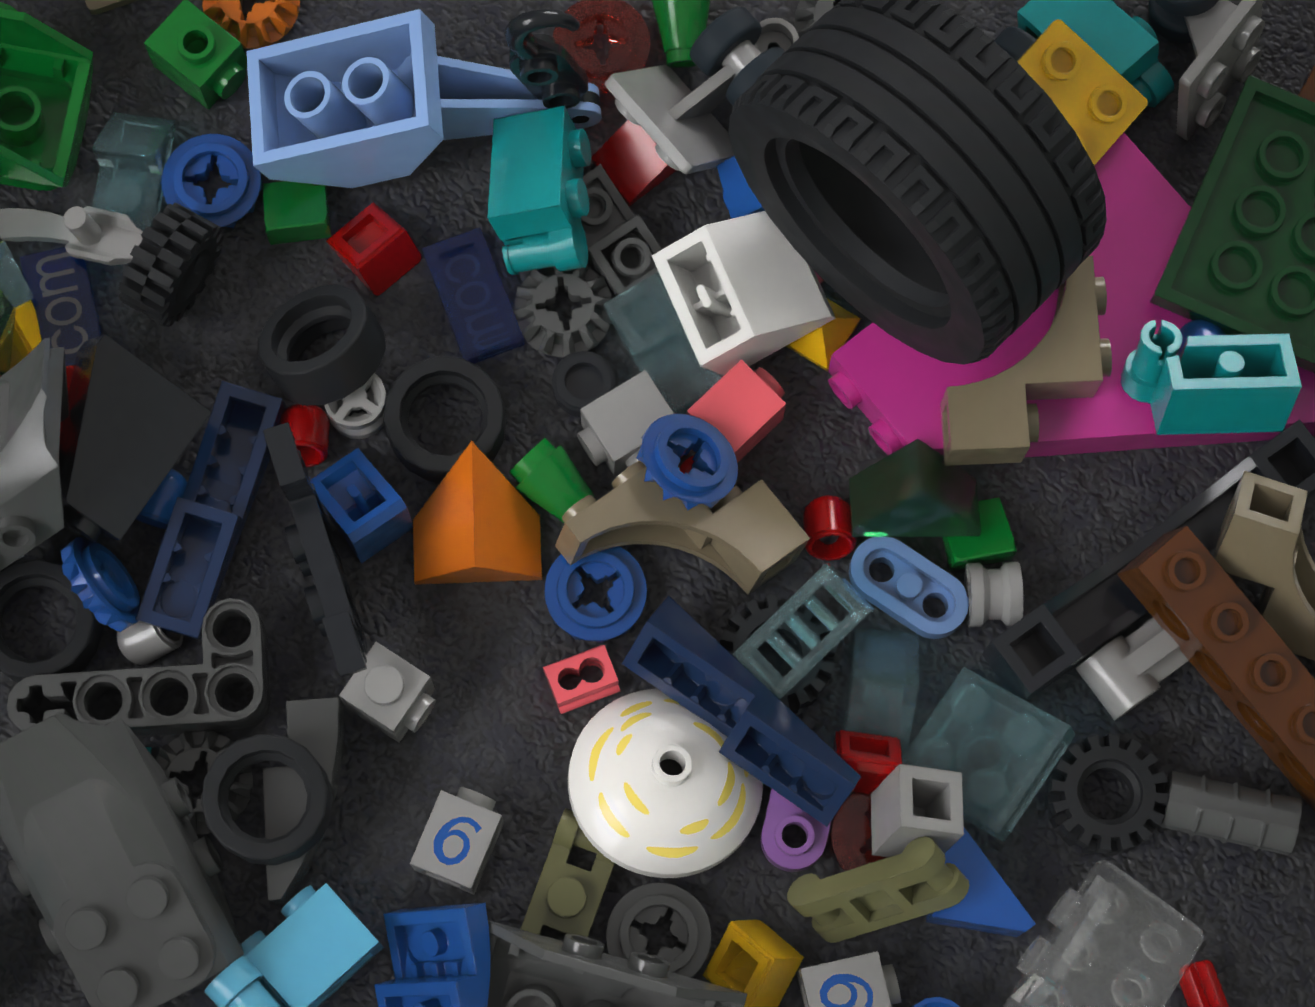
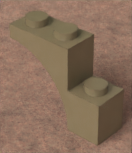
[940,256,1112,466]
[555,461,810,595]
[1214,471,1315,660]

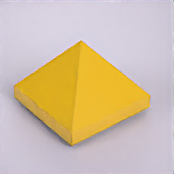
[786,298,861,372]

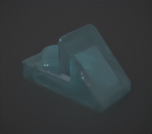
[92,112,176,231]

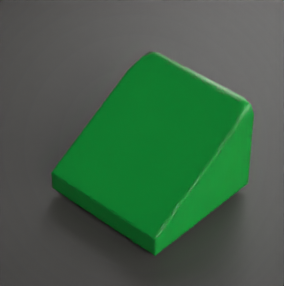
[263,181,332,245]
[937,497,1017,571]

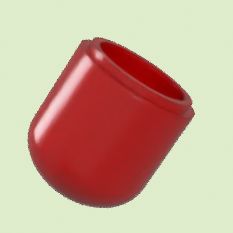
[279,403,330,467]
[803,495,856,561]

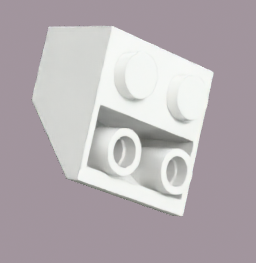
[652,211,836,376]

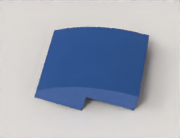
[374,903,491,1007]

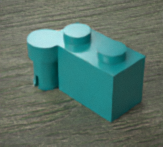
[1017,0,1174,108]
[487,106,591,275]
[1121,320,1302,435]

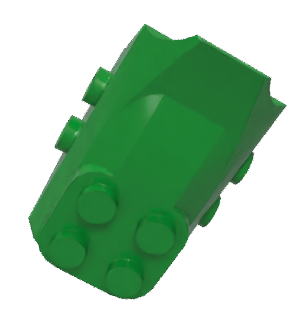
[0,2,93,191]

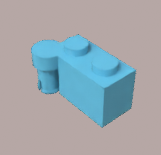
[205,883,384,1007]

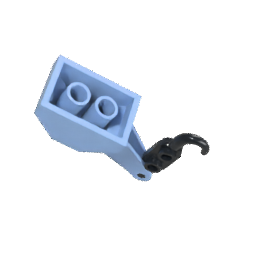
[246,9,602,188]

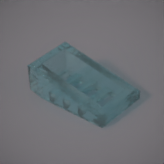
[733,563,875,700]

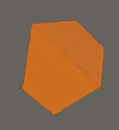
[413,441,542,585]

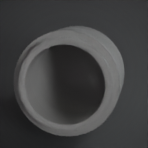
[116,621,183,665]

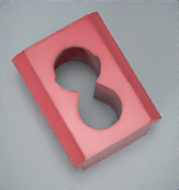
[543,644,621,714]

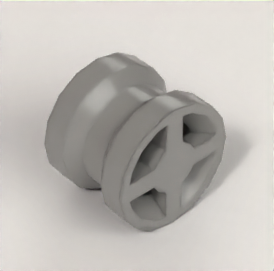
[324,373,387,439]
[964,562,1023,627]

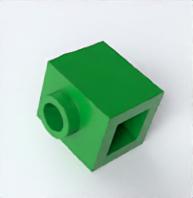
[144,0,247,110]

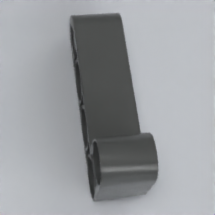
[7,598,271,737]

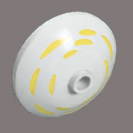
[568,688,763,878]

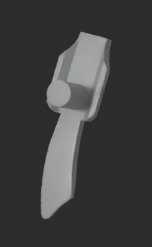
[0,206,143,266]

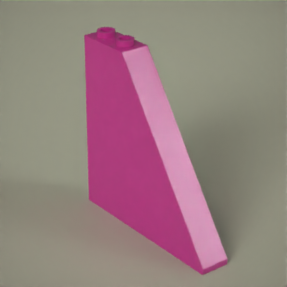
[828,133,1315,466]

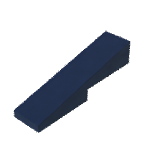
[136,381,288,640]
[622,595,861,827]

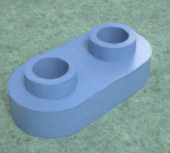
[849,536,969,639]

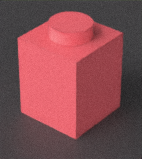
[687,359,786,463]

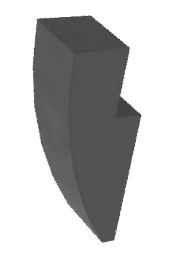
[262,697,345,906]

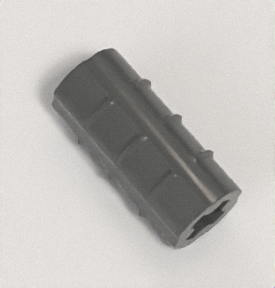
[1159,771,1302,855]

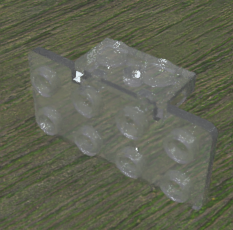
[1003,860,1204,1007]

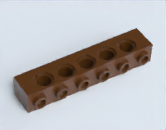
[1117,526,1315,812]

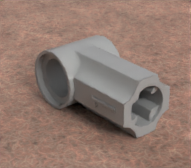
[1076,617,1189,721]

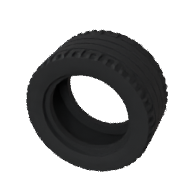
[728,0,1107,365]

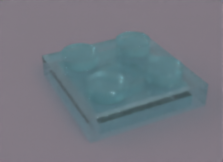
[902,667,1075,842]

